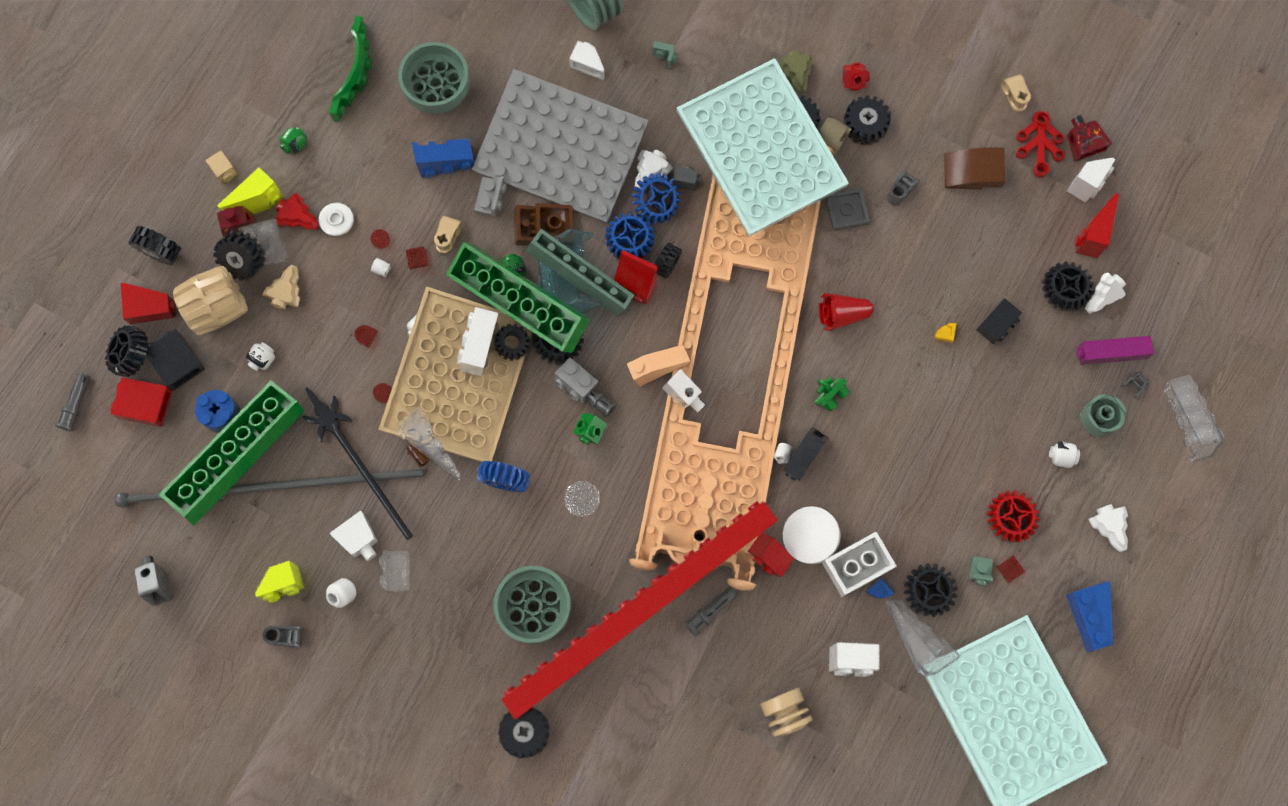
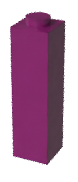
[1076,336,1154,365]

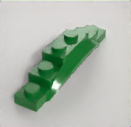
[329,15,372,122]

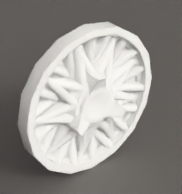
[319,203,354,236]

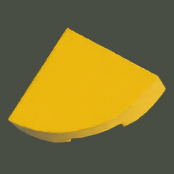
[934,323,957,343]

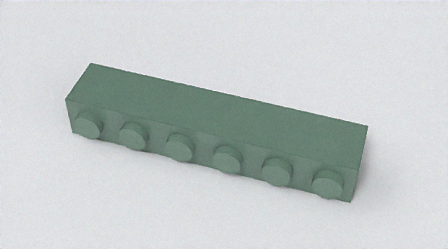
[526,229,634,317]

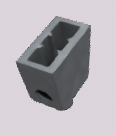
[135,556,173,606]

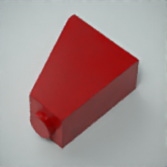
[120,283,177,324]

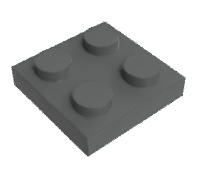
[825,188,870,231]

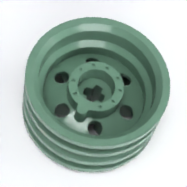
[566,0,623,31]

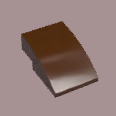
[944,147,1005,190]
[514,203,574,246]

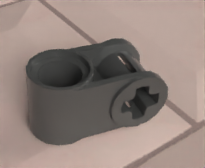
[887,169,920,206]
[262,626,303,648]

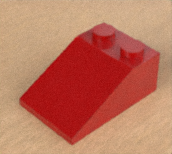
[1074,193,1119,258]
[614,250,658,304]

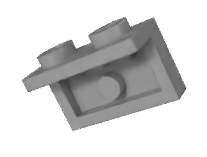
[554,358,599,404]

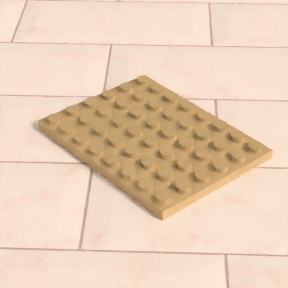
[378,286,532,462]

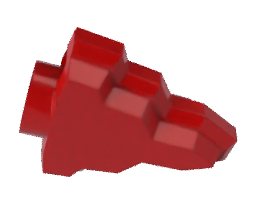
[275,193,319,230]

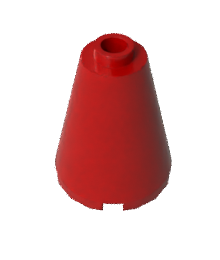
[819,293,874,331]

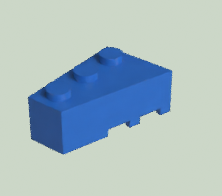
[412,139,474,178]
[1066,581,1113,652]

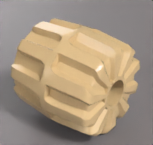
[173,266,248,335]

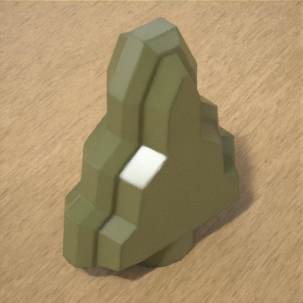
[777,50,814,94]

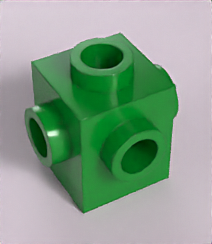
[573,413,607,445]

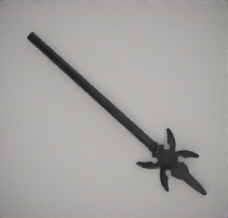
[303,388,413,540]

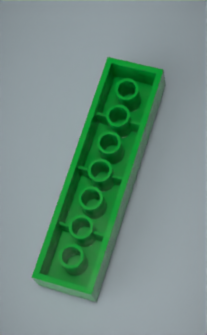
[446,242,591,353]
[159,381,304,526]

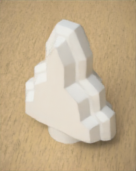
[635,150,673,188]
[1085,273,1126,314]
[1089,504,1128,552]

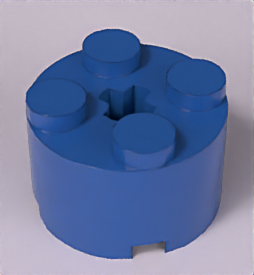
[195,390,240,433]

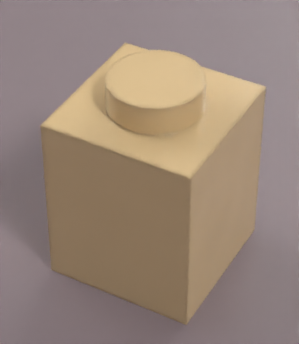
[205,151,238,184]

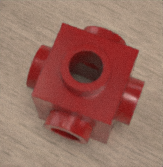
[842,62,870,91]

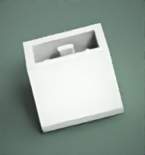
[1067,158,1116,203]

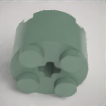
[1080,394,1126,437]

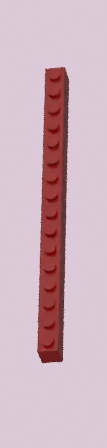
[501,501,778,719]

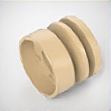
[760,688,813,737]

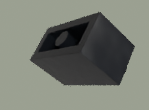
[977,298,1022,345]

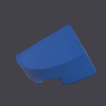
[866,578,894,599]

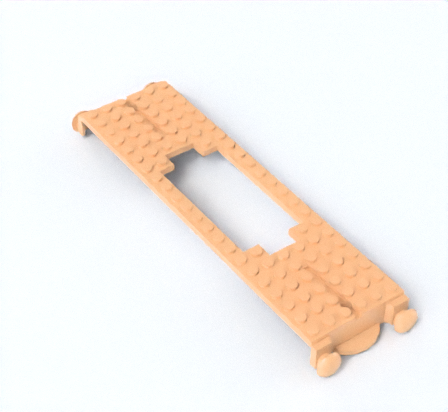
[629,146,834,591]

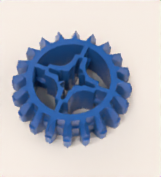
[631,173,681,224]
[605,212,655,258]
[477,461,530,493]

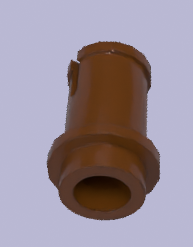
[406,442,430,467]

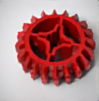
[986,490,1041,543]

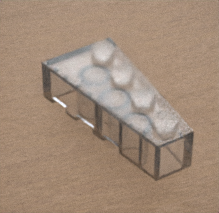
[1164,375,1225,463]

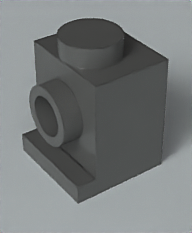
[673,163,701,191]

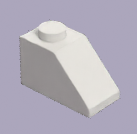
[569,41,604,80]

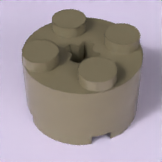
[819,116,851,158]

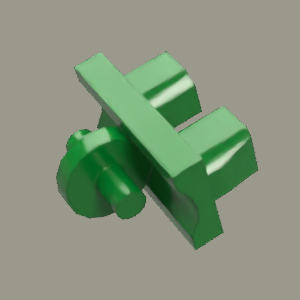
[814,377,850,411]

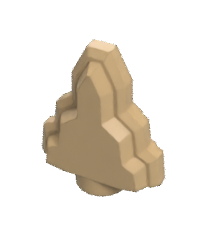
[262,265,301,310]

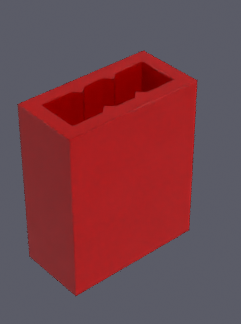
[110,377,172,427]

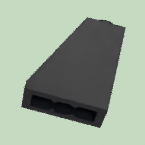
[783,427,829,481]

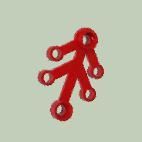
[1016,111,1065,178]

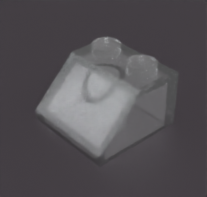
[238,218,288,267]

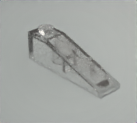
[397,407,461,481]
[886,598,961,677]

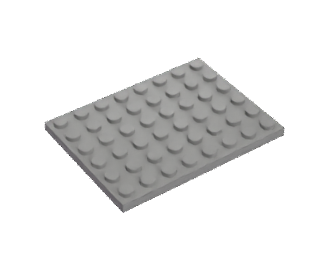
[472,69,649,224]

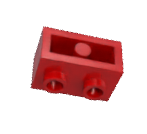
[748,533,794,578]

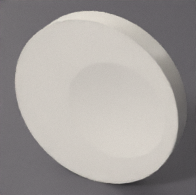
[783,507,841,564]

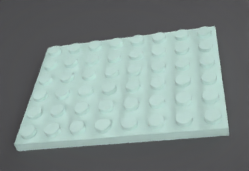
[677,58,849,237]
[921,615,1107,806]

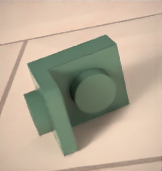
[652,41,678,69]
[969,556,993,586]

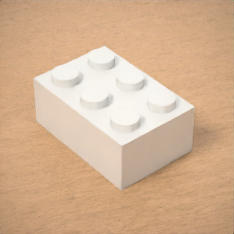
[457,307,498,377]
[822,532,896,597]
[829,643,879,677]

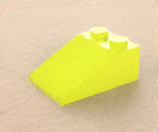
[217,168,283,214]

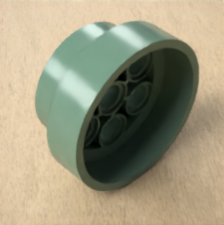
[398,42,470,114]
[494,566,571,645]

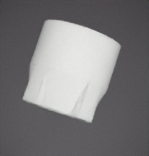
[371,258,391,277]
[774,443,793,464]

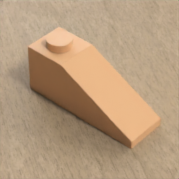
[627,345,691,387]

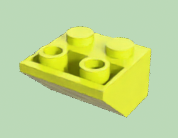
[255,561,304,603]

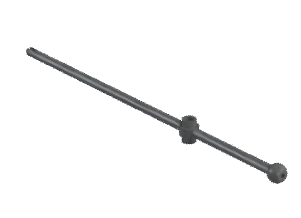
[115,469,425,508]

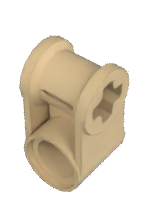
[1002,74,1031,112]
[434,216,462,254]

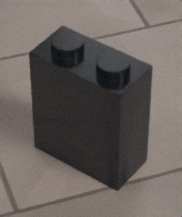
[146,329,205,391]

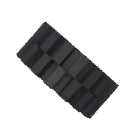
[654,242,682,279]
[494,324,530,361]

